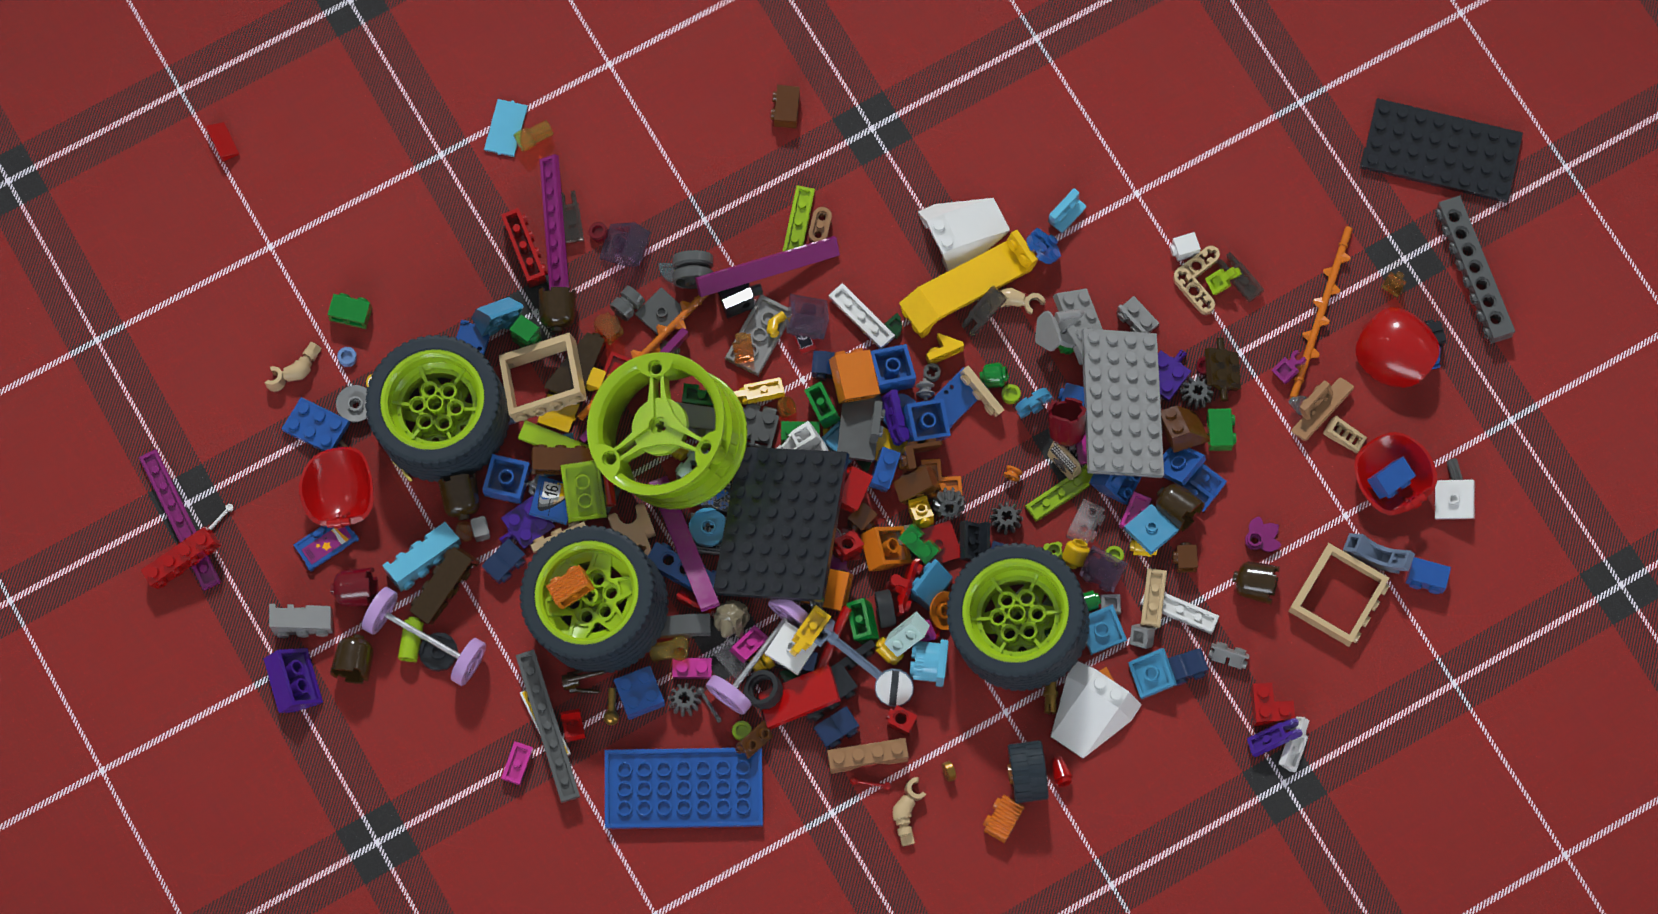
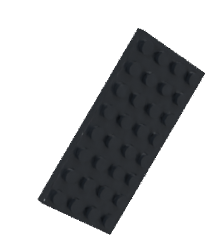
[1361,98,1523,203]

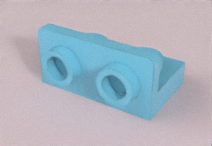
[1048,188,1086,233]

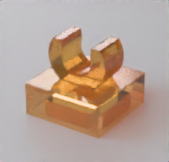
[1381,271,1406,297]

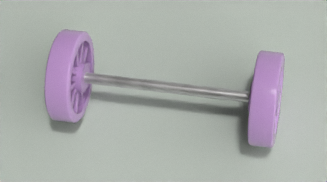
[361,587,486,686]
[706,599,808,714]

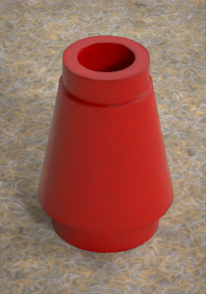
[1051,756,1073,787]

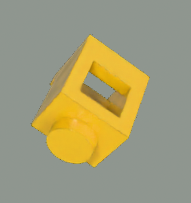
[908,495,934,528]

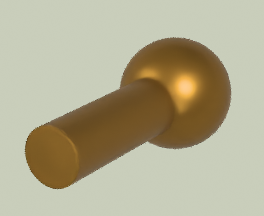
[603,688,619,725]

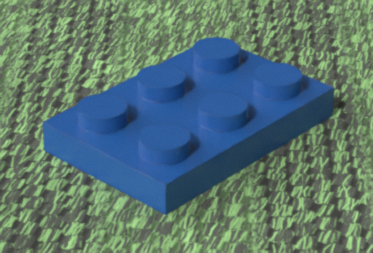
[282,397,350,451]

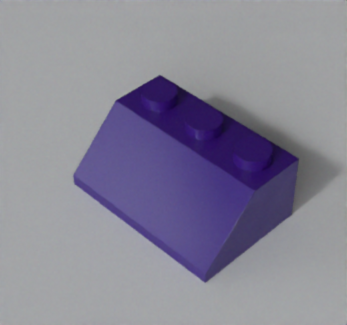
[264,648,323,713]

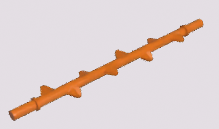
[1290,226,1353,399]
[577,295,709,421]

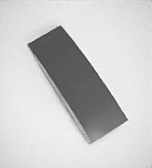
[660,613,711,638]

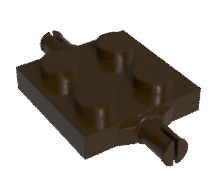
[1205,337,1241,402]

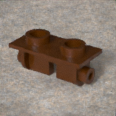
[735,720,773,759]

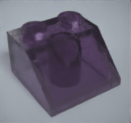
[599,222,651,267]
[786,294,829,340]
[1079,545,1127,593]

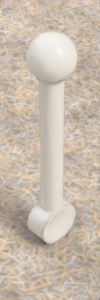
[209,504,234,530]

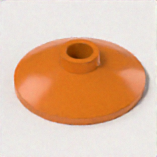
[930,591,950,630]

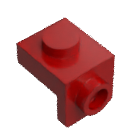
[560,709,585,742]

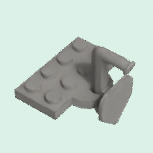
[1035,288,1103,365]

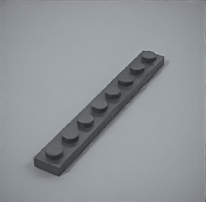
[515,650,580,803]

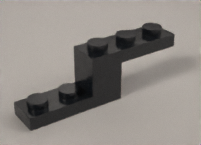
[805,639,876,723]

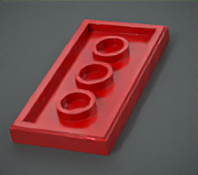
[758,664,841,730]

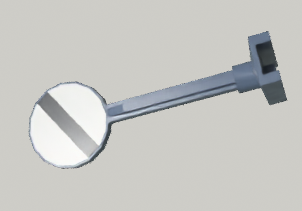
[814,618,914,707]

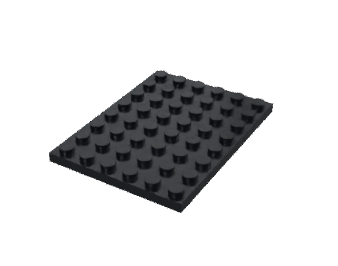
[713,447,850,602]

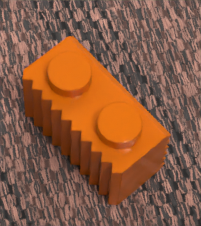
[546,565,595,609]
[983,795,1024,843]

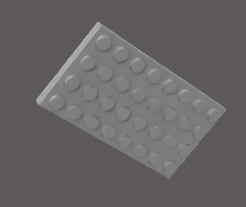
[1081,328,1164,478]

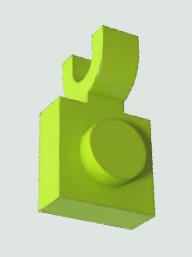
[1205,267,1242,295]

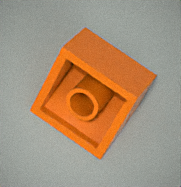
[860,526,912,571]

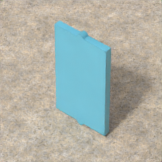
[484,99,528,157]

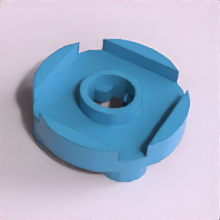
[1015,388,1053,419]
[689,508,726,547]

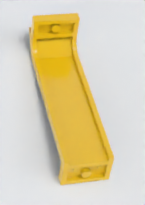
[899,230,1038,338]

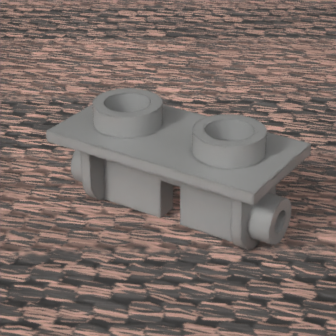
[1208,642,1249,669]

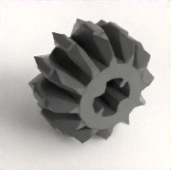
[1181,376,1214,409]
[933,487,965,520]
[990,501,1023,535]
[668,683,701,717]

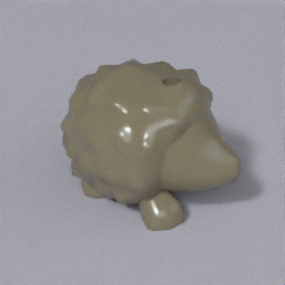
[713,599,750,639]

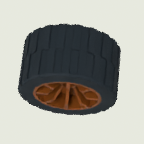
[1007,740,1049,803]

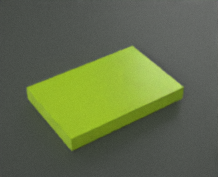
[560,460,607,523]

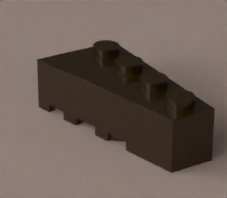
[409,547,481,625]

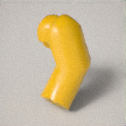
[766,311,787,338]

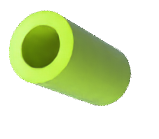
[398,617,424,662]

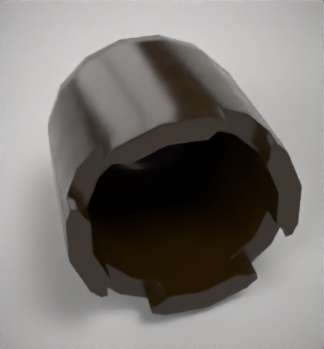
[539,287,576,333]
[438,474,480,521]
[1155,483,1205,531]
[1232,561,1280,604]
[330,634,374,684]

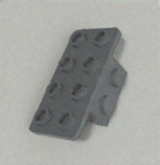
[837,394,885,462]

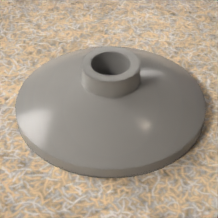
[336,385,367,422]

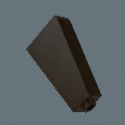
[544,333,606,406]

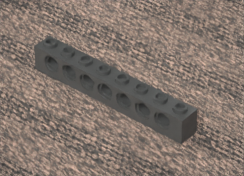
[1435,196,1515,344]

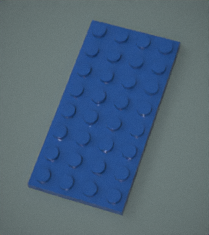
[605,747,763,829]

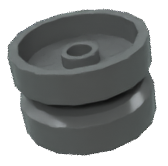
[672,250,714,289]

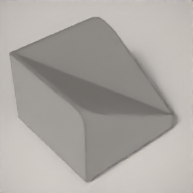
[471,516,490,542]
[1129,624,1155,649]

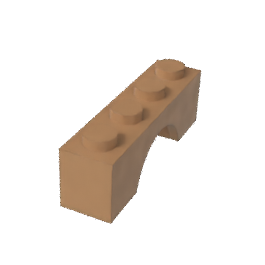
[827,738,908,774]

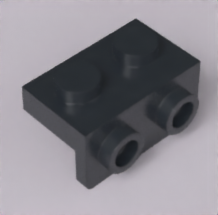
[960,520,990,562]

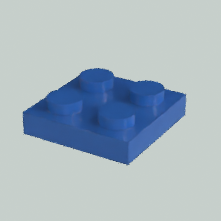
[1163,447,1206,487]

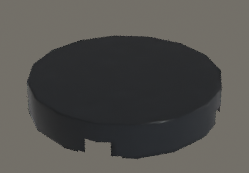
[419,632,458,672]

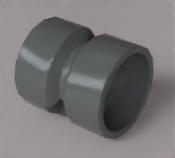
[609,285,645,321]

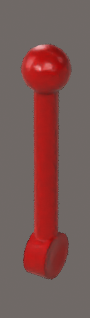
[850,777,891,790]

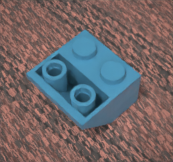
[472,297,524,336]
[911,559,953,612]

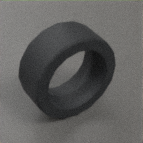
[874,589,896,628]
[744,670,783,709]

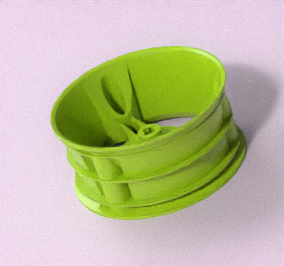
[587,352,748,509]

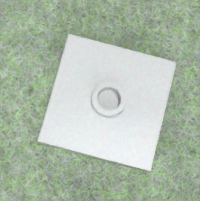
[1435,480,1475,519]
[765,621,817,675]

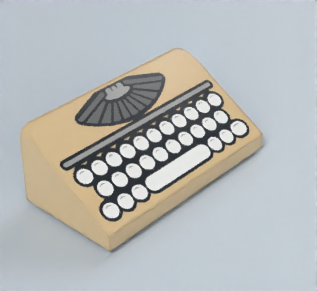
[1047,441,1081,480]

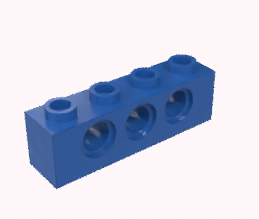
[648,542,717,596]

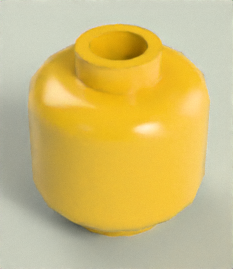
[1062,539,1090,569]

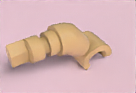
[979,288,1045,317]
[265,342,322,391]
[893,777,926,846]

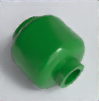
[980,362,1009,389]

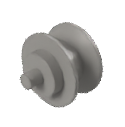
[915,378,935,401]

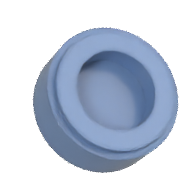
[337,347,357,367]

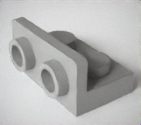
[1117,296,1159,333]

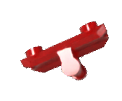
[885,558,923,619]

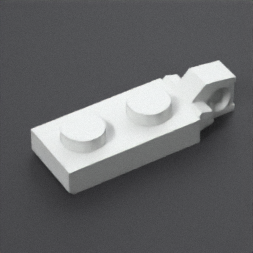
[1279,716,1309,772]

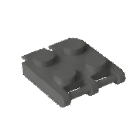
[743,403,779,448]

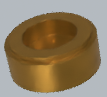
[942,761,956,782]

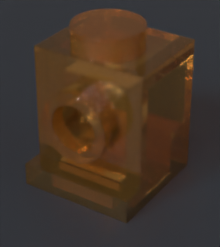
[732,332,754,364]

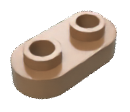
[809,207,832,243]

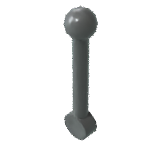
[697,687,722,723]

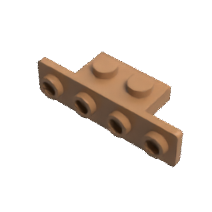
[1291,378,1354,441]

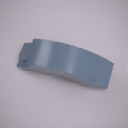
[1343,533,1415,574]

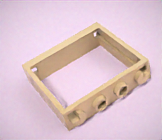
[499,333,587,422]
[1288,543,1390,647]

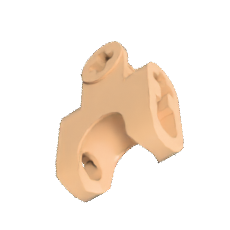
[608,503,656,556]

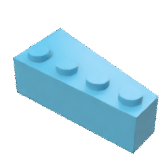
[382,522,461,592]

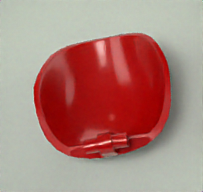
[1355,307,1440,388]
[1354,432,1437,515]
[299,447,374,529]

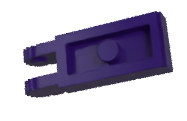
[881,390,909,446]
[1247,718,1303,757]

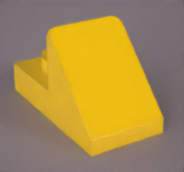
[926,333,964,364]

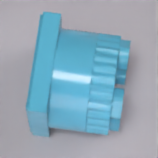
[909,639,949,687]

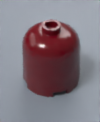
[1048,397,1087,446]
[330,567,379,607]

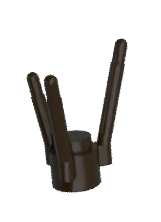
[562,670,604,694]

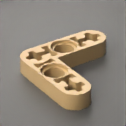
[1173,246,1220,315]

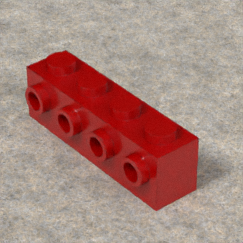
[501,208,548,288]
[141,526,221,589]

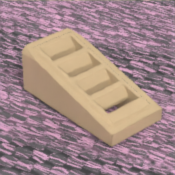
[1323,416,1367,454]

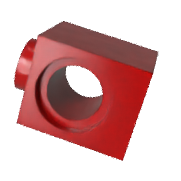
[833,529,864,563]
[886,705,917,736]

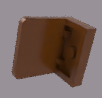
[898,438,942,475]

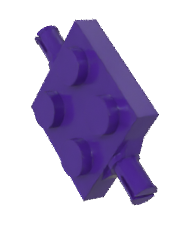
[1158,350,1191,402]
[499,496,555,550]

